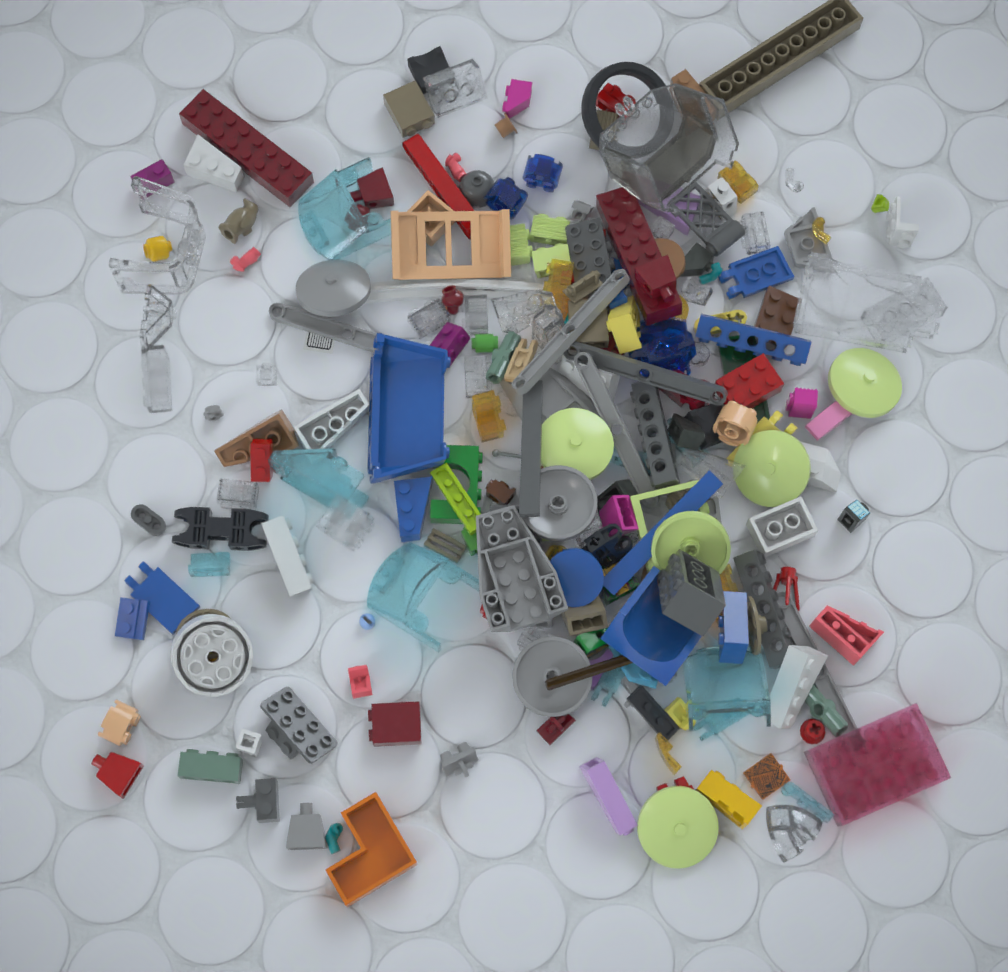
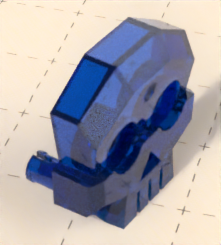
[628,317,697,377]

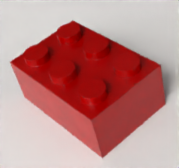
[715,353,784,408]

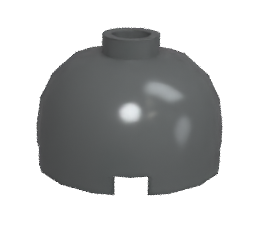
[459,170,496,208]

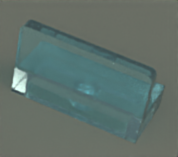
[188,552,230,577]

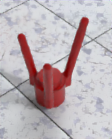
[773,567,800,611]

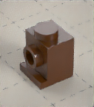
[485,479,516,505]

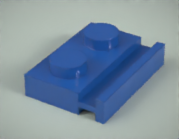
[115,597,150,640]

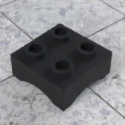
[407,46,455,94]
[684,404,723,450]

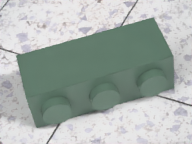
[177,749,243,784]

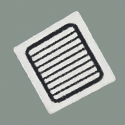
[303,332,335,354]

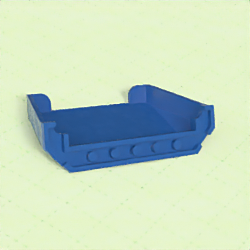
[367,333,451,484]

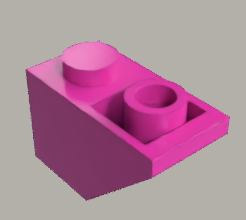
[502,79,532,119]

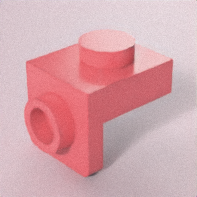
[348,665,373,699]

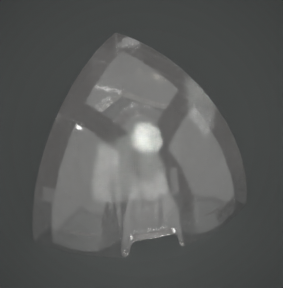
[766,805,823,863]

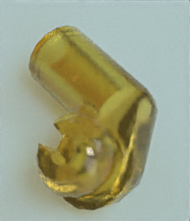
[812,217,832,244]

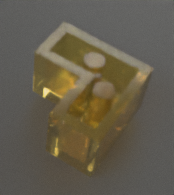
[471,390,506,443]

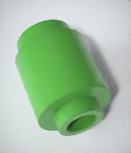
[471,334,498,353]

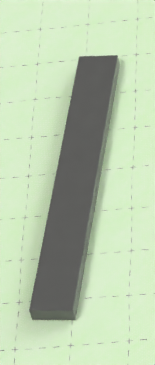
[519,380,543,518]

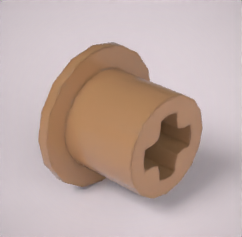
[494,113,518,138]

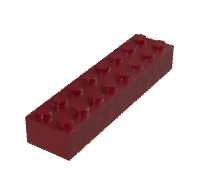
[179,89,314,207]
[596,184,682,326]

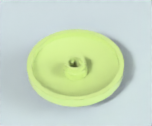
[828,348,902,418]
[541,408,614,480]
[733,430,811,507]
[651,511,731,574]
[637,786,719,868]

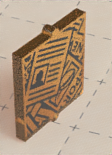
[743,753,791,800]

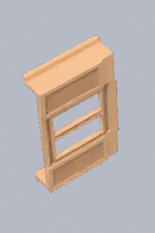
[390,209,511,280]

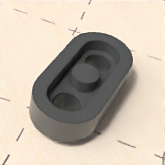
[131,504,166,536]

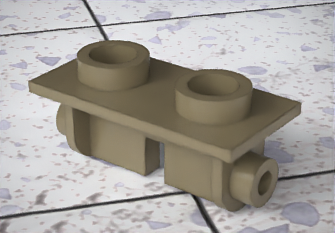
[562,270,603,304]

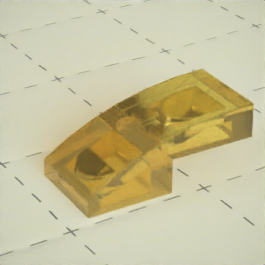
[655,732,682,775]

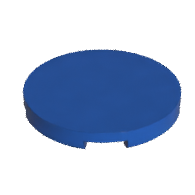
[549,548,604,607]

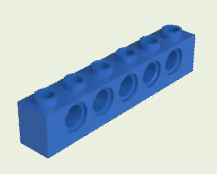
[695,313,812,366]

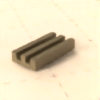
[424,528,467,564]

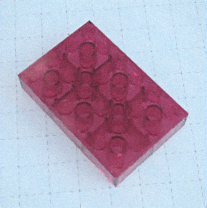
[804,703,951,827]

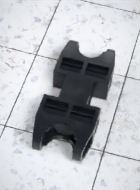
[172,507,269,551]
[581,524,633,569]

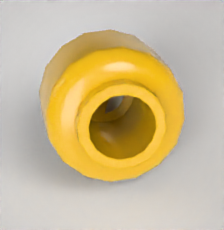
[143,236,172,262]

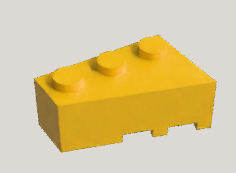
[696,770,762,829]

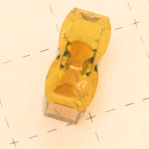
[717,160,759,204]

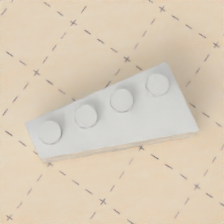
[293,389,369,464]
[261,515,314,597]
[761,645,828,729]

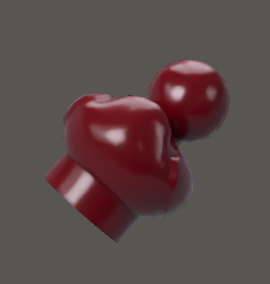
[441,285,464,315]

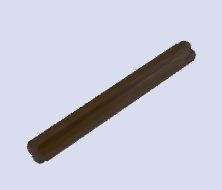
[545,655,633,691]

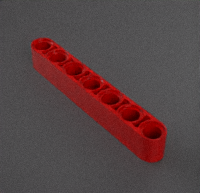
[402,133,474,240]

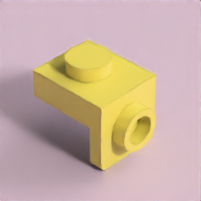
[664,697,699,731]

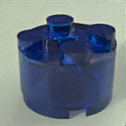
[522,154,563,192]
[484,177,528,220]

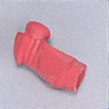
[445,153,467,182]
[230,247,261,272]

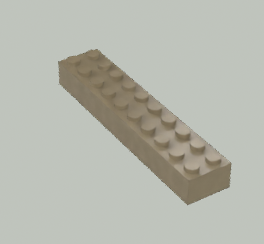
[699,0,863,119]

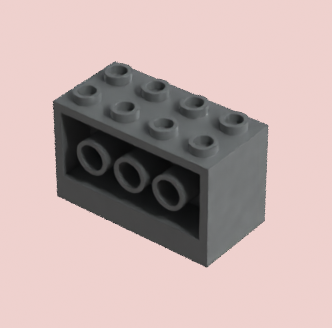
[657,549,726,636]

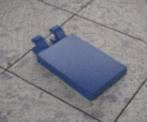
[718,246,794,300]
[124,561,200,635]

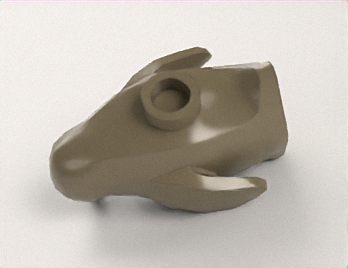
[218,198,258,244]

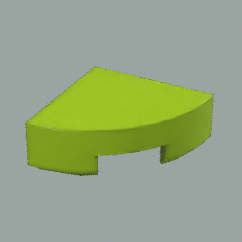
[871,194,889,213]

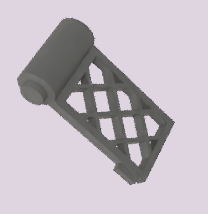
[668,182,745,257]

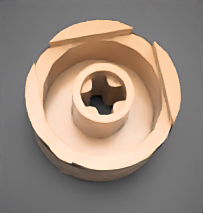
[713,401,757,446]
[98,699,141,746]

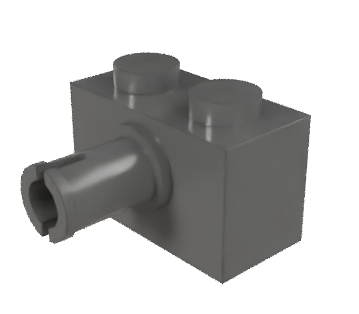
[236,778,280,823]

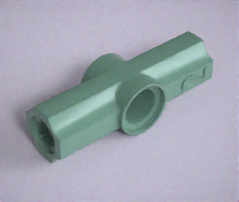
[485,331,521,384]
[805,684,848,737]

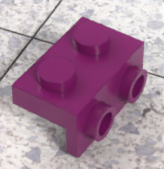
[430,322,470,366]

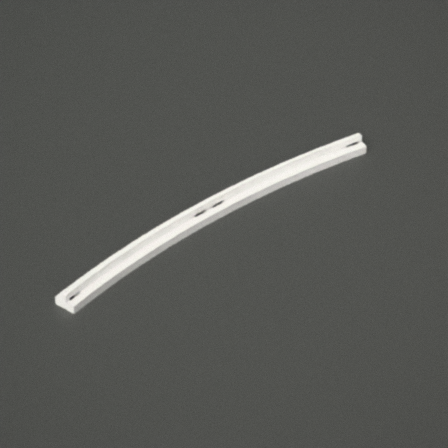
[364,279,610,314]

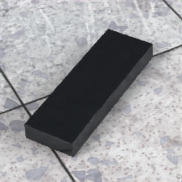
[626,685,680,742]

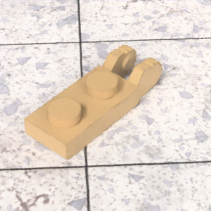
[504,338,538,382]

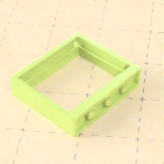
[630,480,710,573]

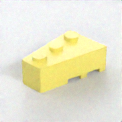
[606,295,642,354]

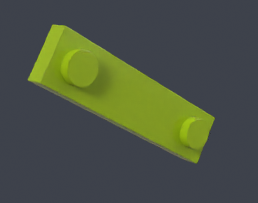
[430,463,481,536]

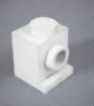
[235,729,262,757]

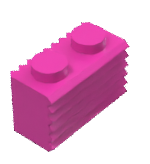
[785,387,818,419]

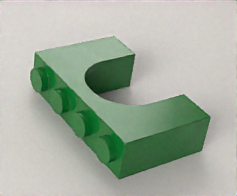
[430,445,483,524]

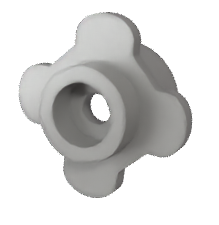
[203,405,224,421]

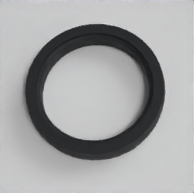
[581,62,674,159]

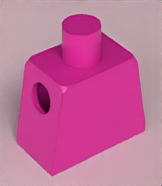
[599,495,638,537]

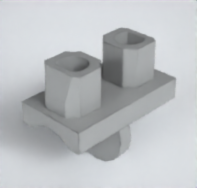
[440,742,479,777]

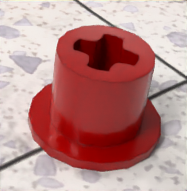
[800,719,826,744]

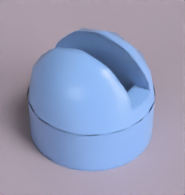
[359,613,375,630]

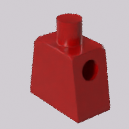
[91,752,144,799]

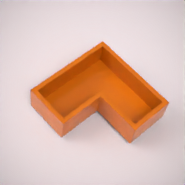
[325,792,418,908]

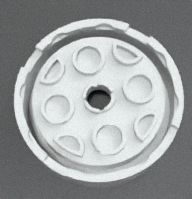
[171,614,253,697]

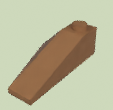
[214,409,299,467]

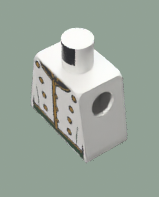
[703,177,737,222]

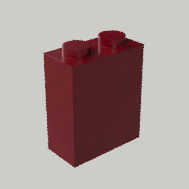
[368,701,422,747]

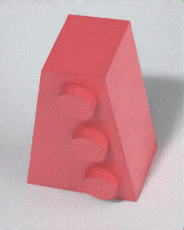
[809,605,884,666]

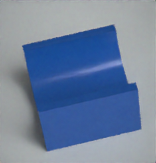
[601,566,702,686]

